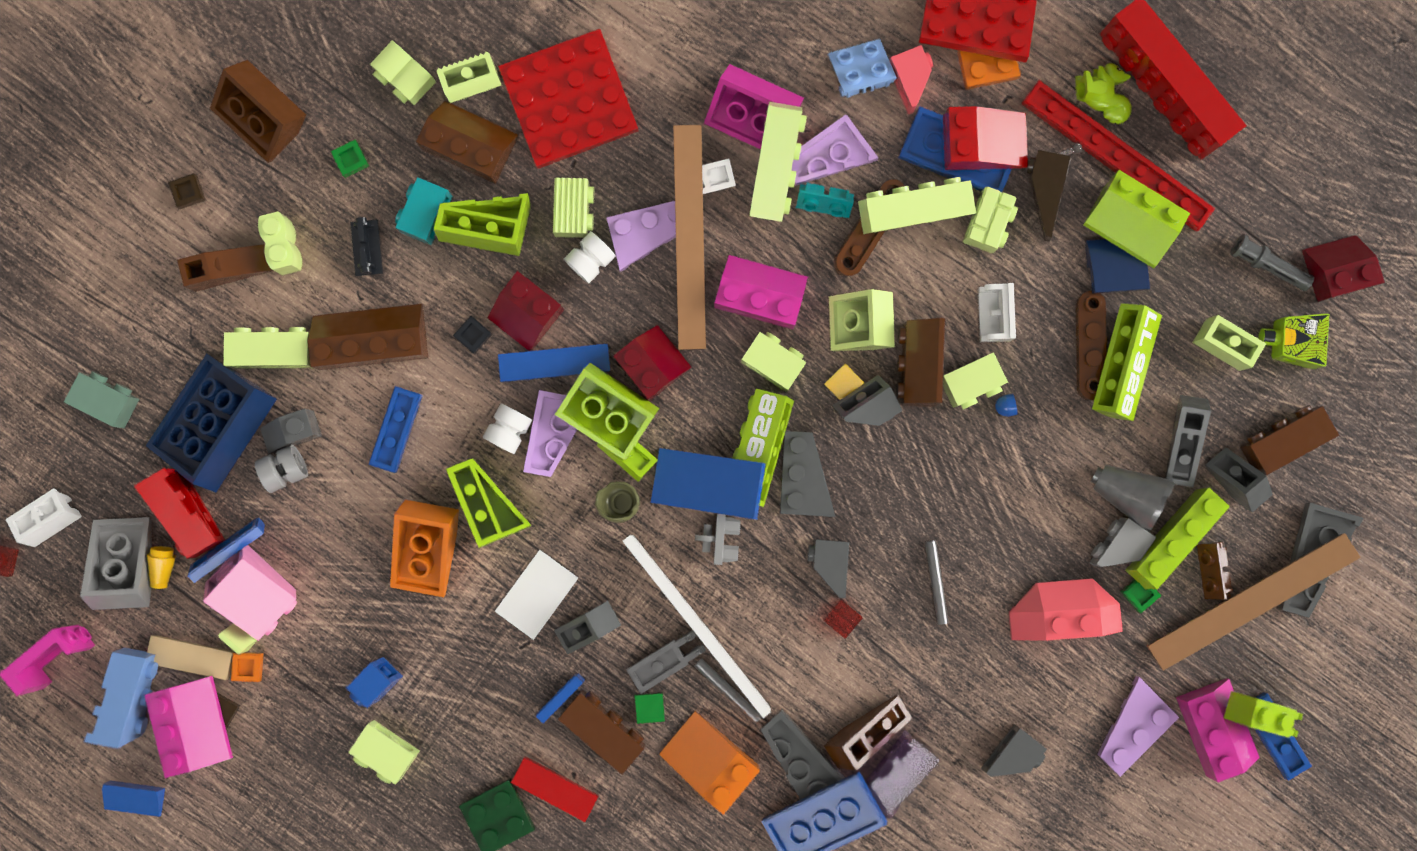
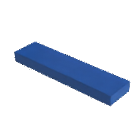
[498,344,611,382]

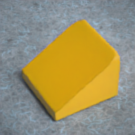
[824,364,864,400]

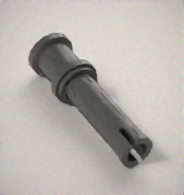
[1230,234,1314,292]

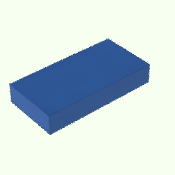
[536,673,585,723]

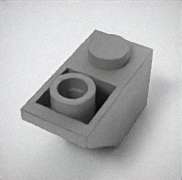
[1089,518,1156,567]

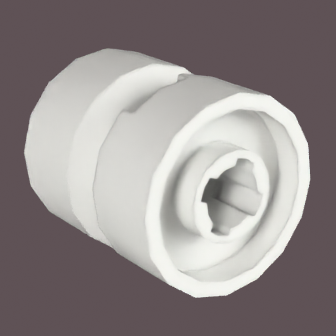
[564,231,616,284]
[483,403,533,454]

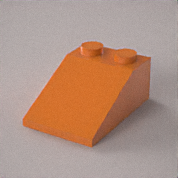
[390,499,459,597]
[659,711,760,815]

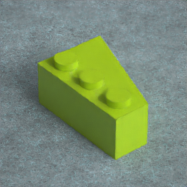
[434,193,531,256]
[446,458,531,548]

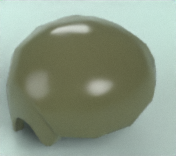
[595,482,640,523]

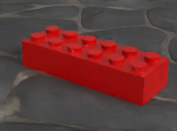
[1099,0,1247,160]

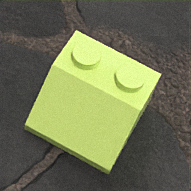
[829,289,895,351]

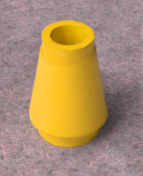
[147,546,176,589]

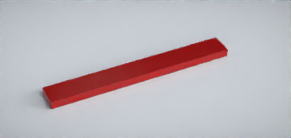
[1021,80,1215,232]

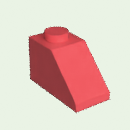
[890,45,933,115]

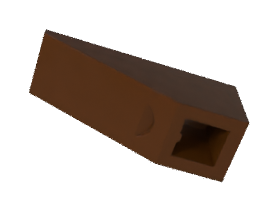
[177,244,274,292]

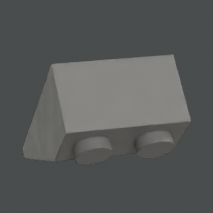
[80,517,152,610]

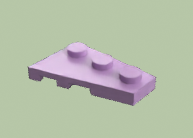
[792,114,878,186]
[607,201,676,272]
[523,390,577,477]
[1097,676,1179,777]

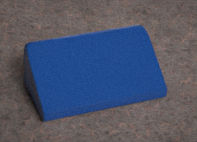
[102,780,165,817]

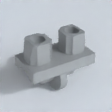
[695,514,740,565]

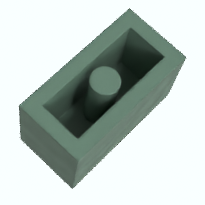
[64,371,140,428]

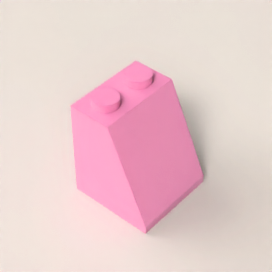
[203,545,297,641]

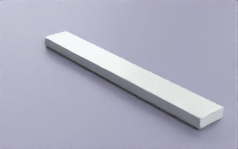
[623,535,771,718]

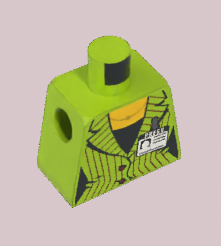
[1258,314,1330,369]

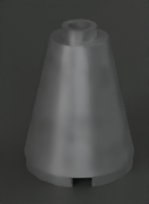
[1091,465,1175,532]

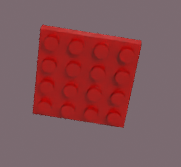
[918,0,1037,63]
[498,29,639,169]

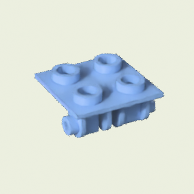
[828,39,897,98]

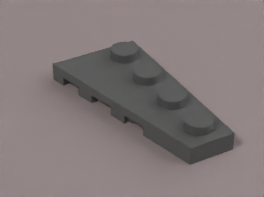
[1278,503,1364,618]
[761,709,845,800]

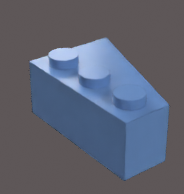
[84,647,158,748]

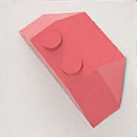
[1009,578,1122,641]

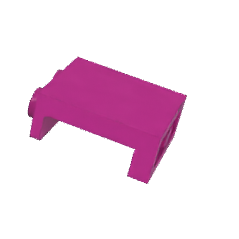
[0,625,95,696]

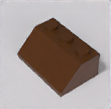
[210,60,306,163]
[416,101,519,184]
[896,318,945,407]

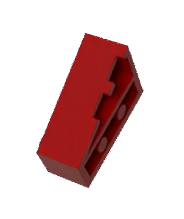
[134,468,225,559]

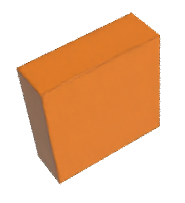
[231,652,264,682]

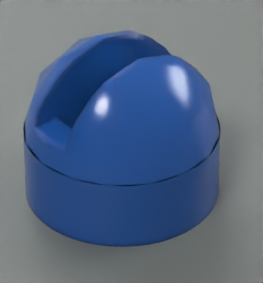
[995,394,1017,417]

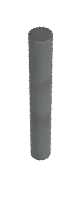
[925,540,949,625]
[694,658,762,724]

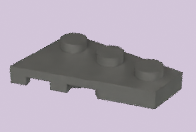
[780,431,835,517]

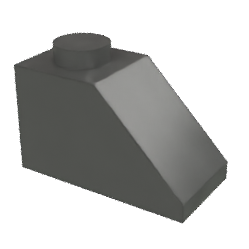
[832,375,903,426]
[260,409,322,454]
[1205,448,1273,512]
[807,539,849,598]
[554,601,621,655]
[981,724,1047,777]

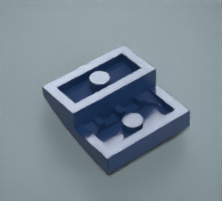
[1085,239,1150,294]

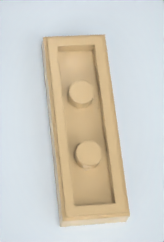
[147,635,235,680]

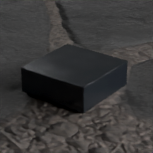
[453,315,493,355]

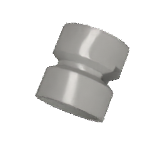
[255,445,308,493]

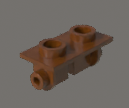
[1197,542,1233,599]

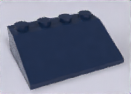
[146,353,277,493]

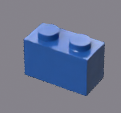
[347,657,403,708]

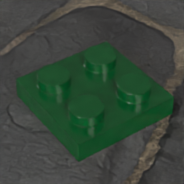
[459,778,535,851]

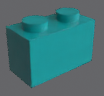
[395,177,452,245]

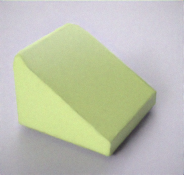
[218,623,257,654]

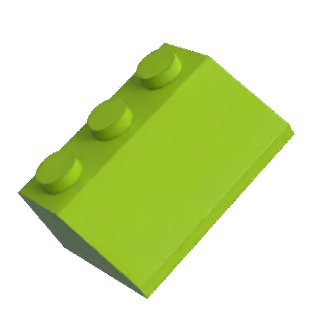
[1083,170,1190,269]
[555,363,659,460]

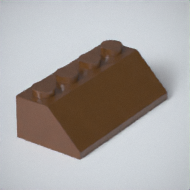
[308,304,428,370]

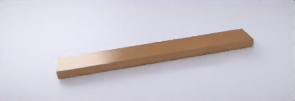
[673,125,706,349]
[1147,533,1361,671]

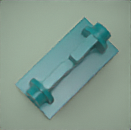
[796,182,854,218]

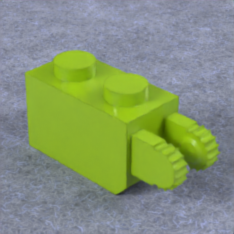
[1224,691,1303,738]

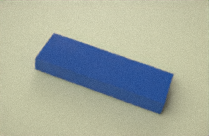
[368,386,423,473]
[188,517,265,583]
[1254,692,1312,781]

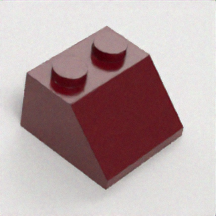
[1302,235,1385,302]
[487,271,564,351]
[613,325,692,402]

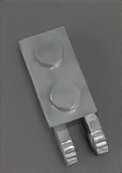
[626,630,706,694]

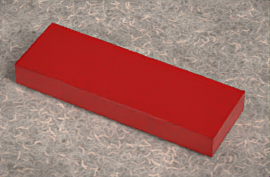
[511,756,599,822]

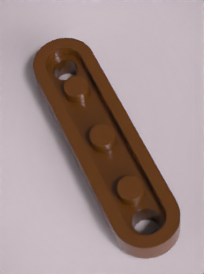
[834,179,905,276]
[1076,291,1107,401]

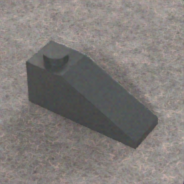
[1165,395,1211,487]

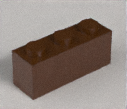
[1240,405,1339,475]
[558,690,645,775]

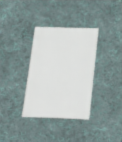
[495,550,578,640]

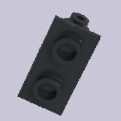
[350,217,383,276]

